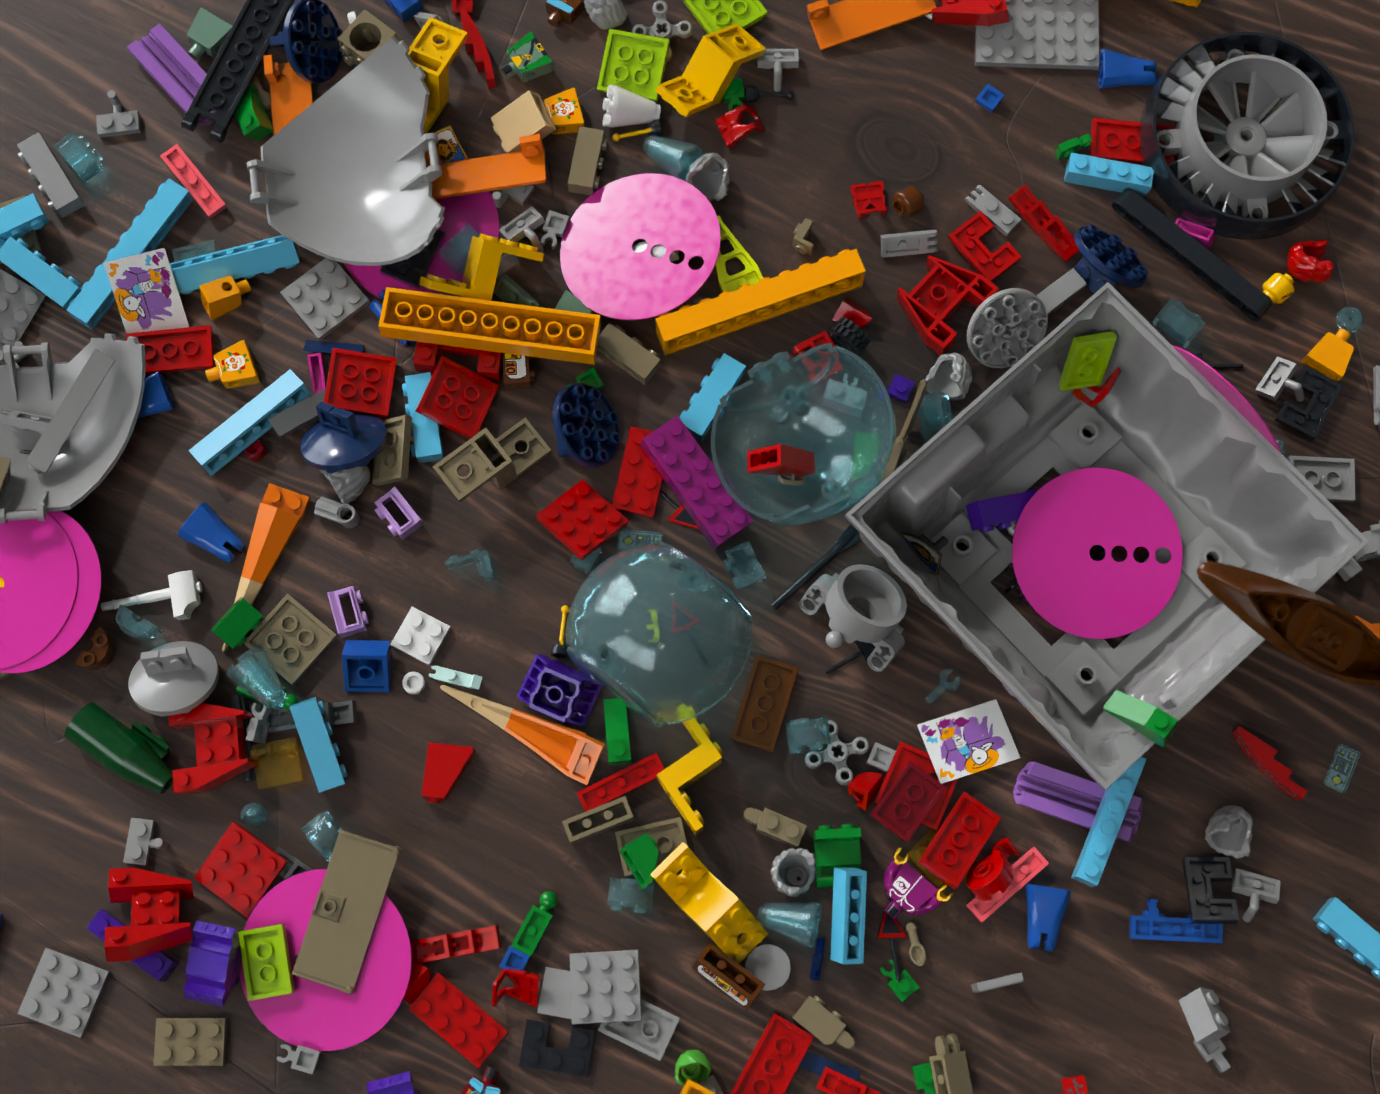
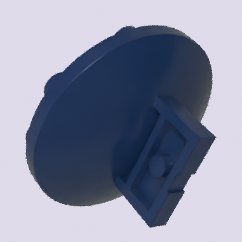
[270,0,343,83]
[1074,224,1148,294]
[553,383,621,468]
[300,402,387,473]

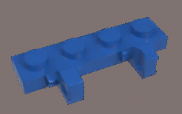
[1129,899,1223,943]

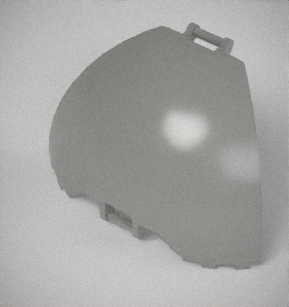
[247,36,445,266]
[0,333,146,524]

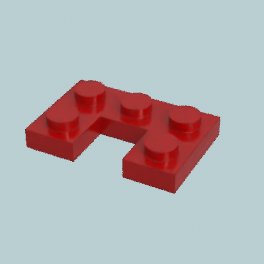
[948,211,1022,282]

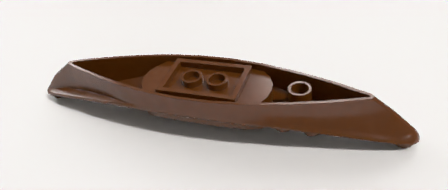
[1197,561,1380,687]

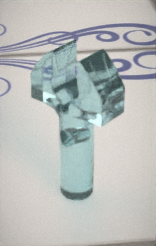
[925,669,960,704]

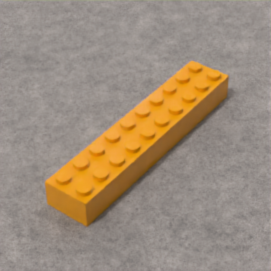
[656,249,866,356]
[378,287,601,365]

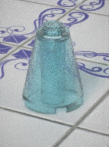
[643,135,703,181]
[226,647,286,709]
[757,902,822,948]

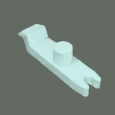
[429,665,483,690]

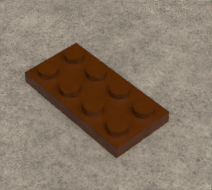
[730,655,799,753]

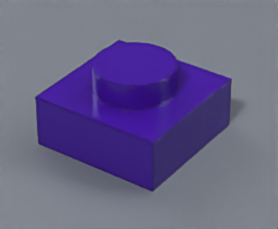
[886,374,915,403]

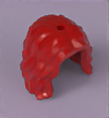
[1287,240,1333,283]

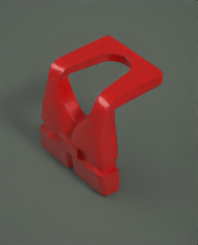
[715,104,765,148]
[850,181,888,219]
[1072,367,1122,407]
[492,969,541,1007]

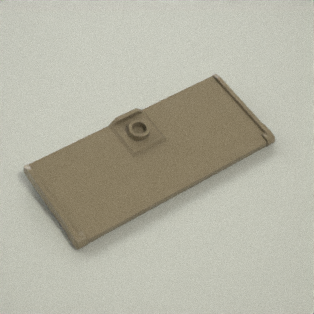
[881,380,928,482]
[292,830,401,994]

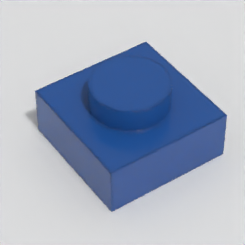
[975,83,1004,113]
[499,946,530,971]

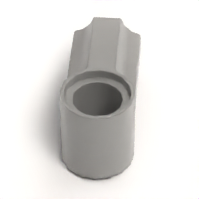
[314,496,360,528]

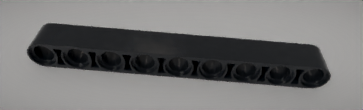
[1111,188,1272,321]

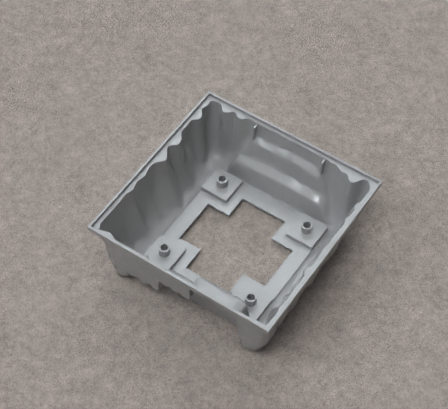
[845,282,1369,790]

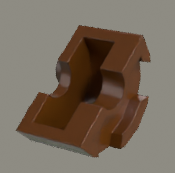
[74,626,116,671]

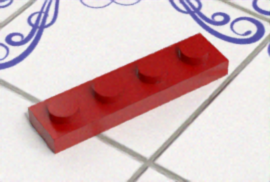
[577,752,665,812]

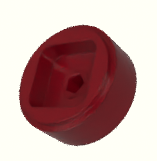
[244,440,267,462]

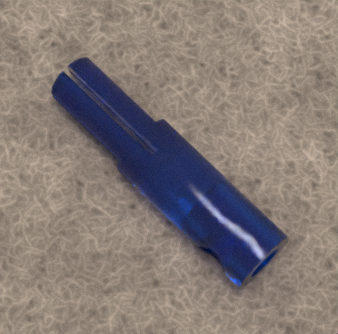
[809,938,825,981]

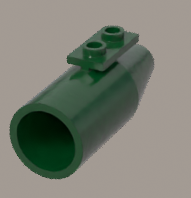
[64,702,173,794]

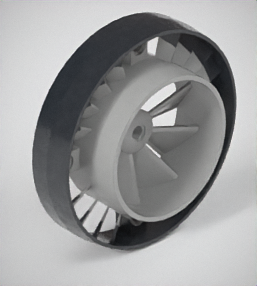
[1139,32,1355,240]

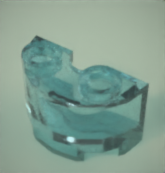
[723,541,767,590]
[116,604,164,642]
[785,717,831,754]
[301,810,343,862]
[607,878,655,914]

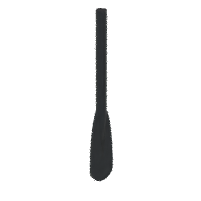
[771,524,861,610]

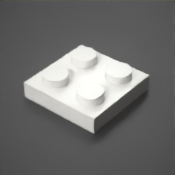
[390,607,451,666]

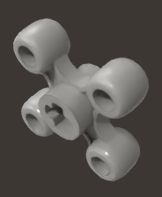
[632,0,693,62]
[805,720,870,786]

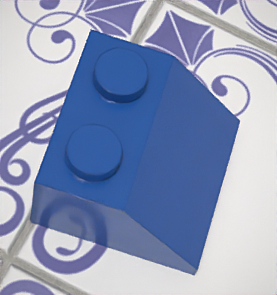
[342,640,391,692]

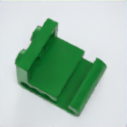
[813,824,861,888]

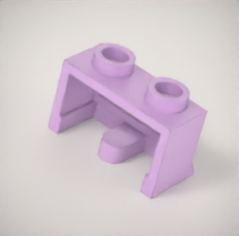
[374,486,423,540]
[327,586,369,638]

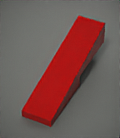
[816,1066,882,1094]

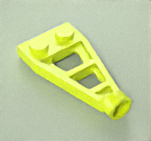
[715,216,763,292]

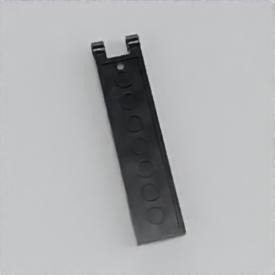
[181,0,295,143]

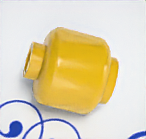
[1262,273,1294,304]

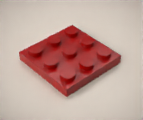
[324,348,397,419]
[415,356,499,439]
[536,480,629,561]
[874,741,958,831]
[194,821,289,918]

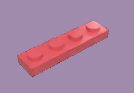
[160,144,227,219]
[966,846,1049,923]

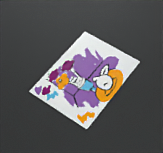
[104,248,189,334]
[917,699,1021,784]

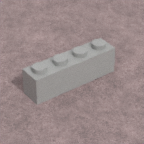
[17,132,85,218]

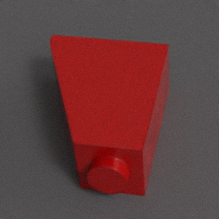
[747,444,815,477]
[422,743,475,804]

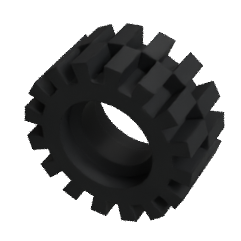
[829,317,870,356]

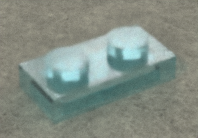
[172,239,217,262]

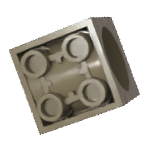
[337,9,398,67]

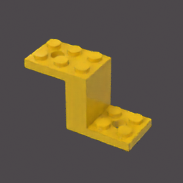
[408,17,467,134]
[656,23,766,117]
[419,233,544,301]
[657,702,723,836]
[650,842,768,964]

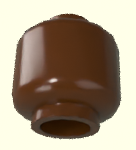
[892,186,924,217]

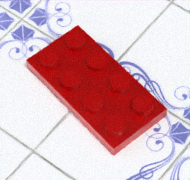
[1089,118,1176,165]
[125,325,215,375]
[612,427,663,519]
[917,791,1001,890]
[408,973,509,1068]
[730,1013,814,1094]

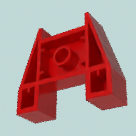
[931,0,1009,26]
[897,255,999,356]
[413,294,503,382]
[169,703,258,795]
[104,868,194,962]

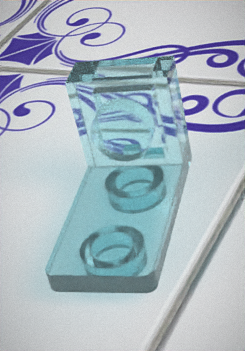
[444,549,495,582]

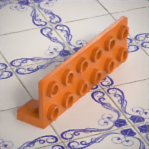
[807,0,937,51]
[263,55,313,135]
[425,134,546,199]

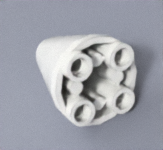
[603,85,660,128]

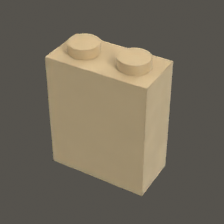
[491,90,556,153]

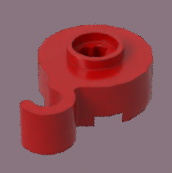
[965,838,1019,901]

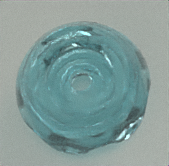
[1336,306,1363,332]
[239,803,268,825]

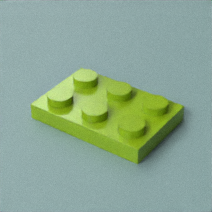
[1058,331,1117,391]
[238,923,295,1001]

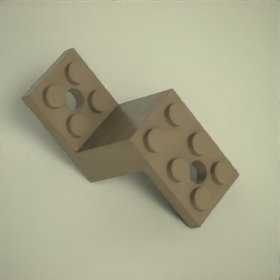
[433,417,552,502]

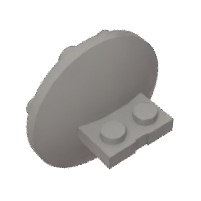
[967,288,1048,368]
[128,641,219,717]

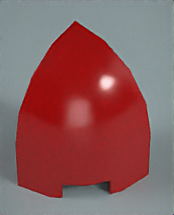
[832,297,872,328]
[848,772,883,811]
[404,964,430,1004]

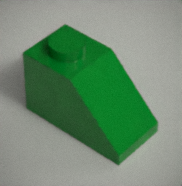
[619,833,659,890]

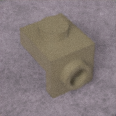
[792,218,814,255]

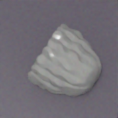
[584,0,628,30]
[686,153,730,201]
[925,353,972,401]
[320,465,370,504]
[1205,805,1253,859]
[770,848,816,897]

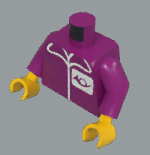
[883,848,953,919]

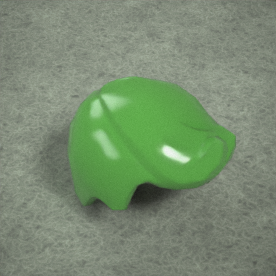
[675,1050,711,1087]

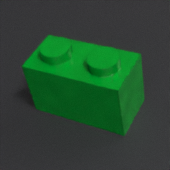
[211,597,263,649]

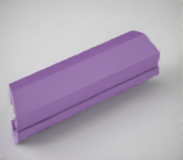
[126,24,215,125]
[1013,762,1143,843]

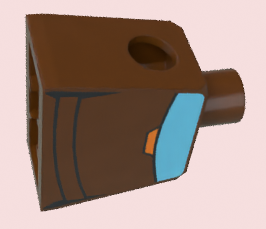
[545,0,585,27]

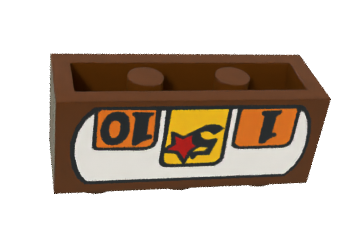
[502,353,535,390]
[692,943,765,1010]

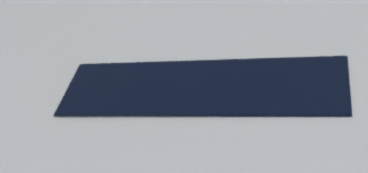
[303,340,364,353]
[798,1051,861,1082]

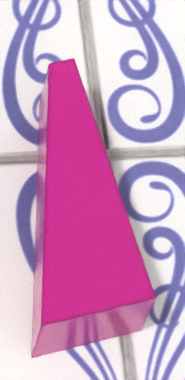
[1175,218,1215,249]
[307,353,326,394]

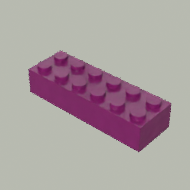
[640,416,753,550]

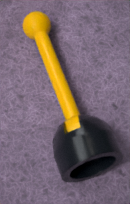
[612,120,662,142]
[550,605,570,658]

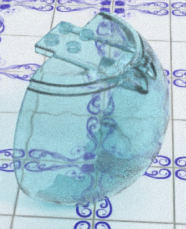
[711,343,897,526]
[566,542,752,727]

